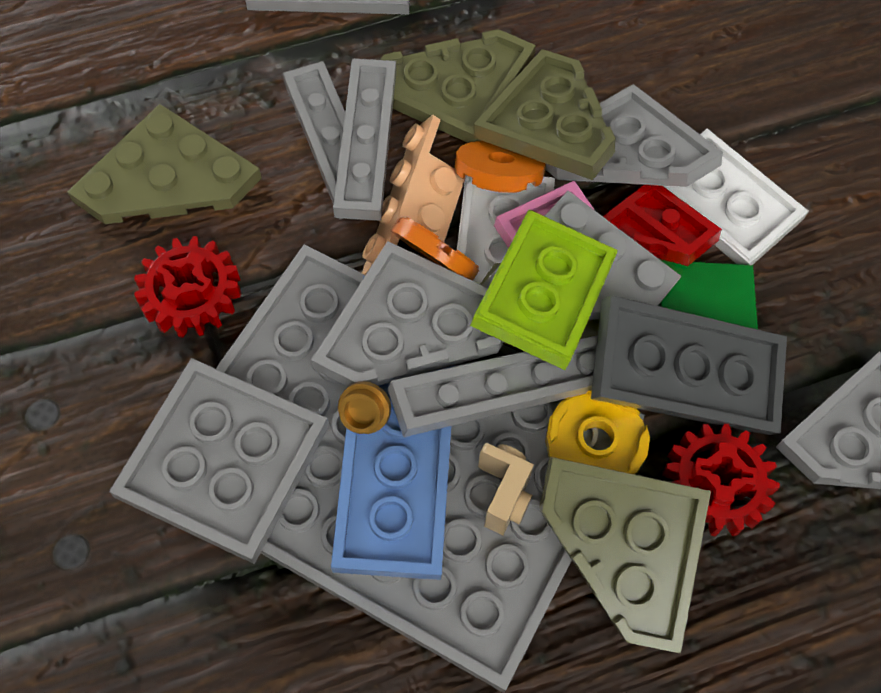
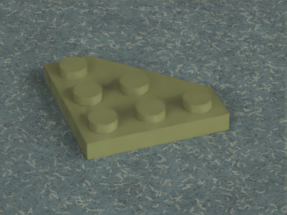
[380,29,536,143]
[474,49,616,180]
[67,104,262,224]
[539,457,711,654]

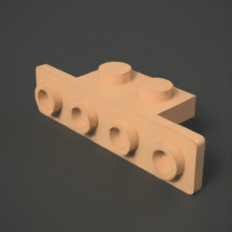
[362,115,465,275]

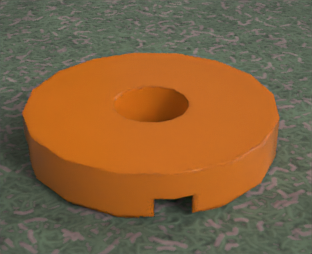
[455,140,546,193]
[391,217,479,281]

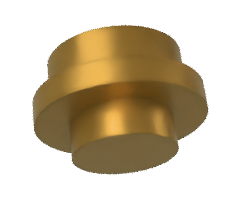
[338,381,391,434]

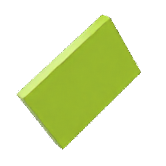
[470,209,618,370]

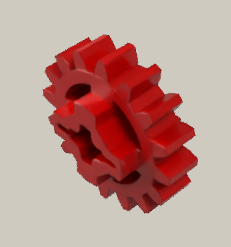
[134,236,241,338]
[662,423,780,537]

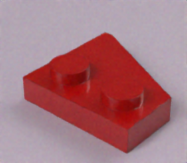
[603,185,722,266]

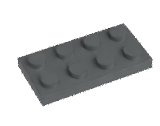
[591,295,787,435]

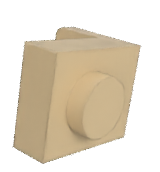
[478,443,534,536]

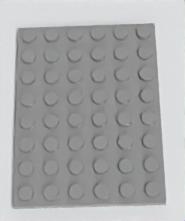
[216,245,645,693]

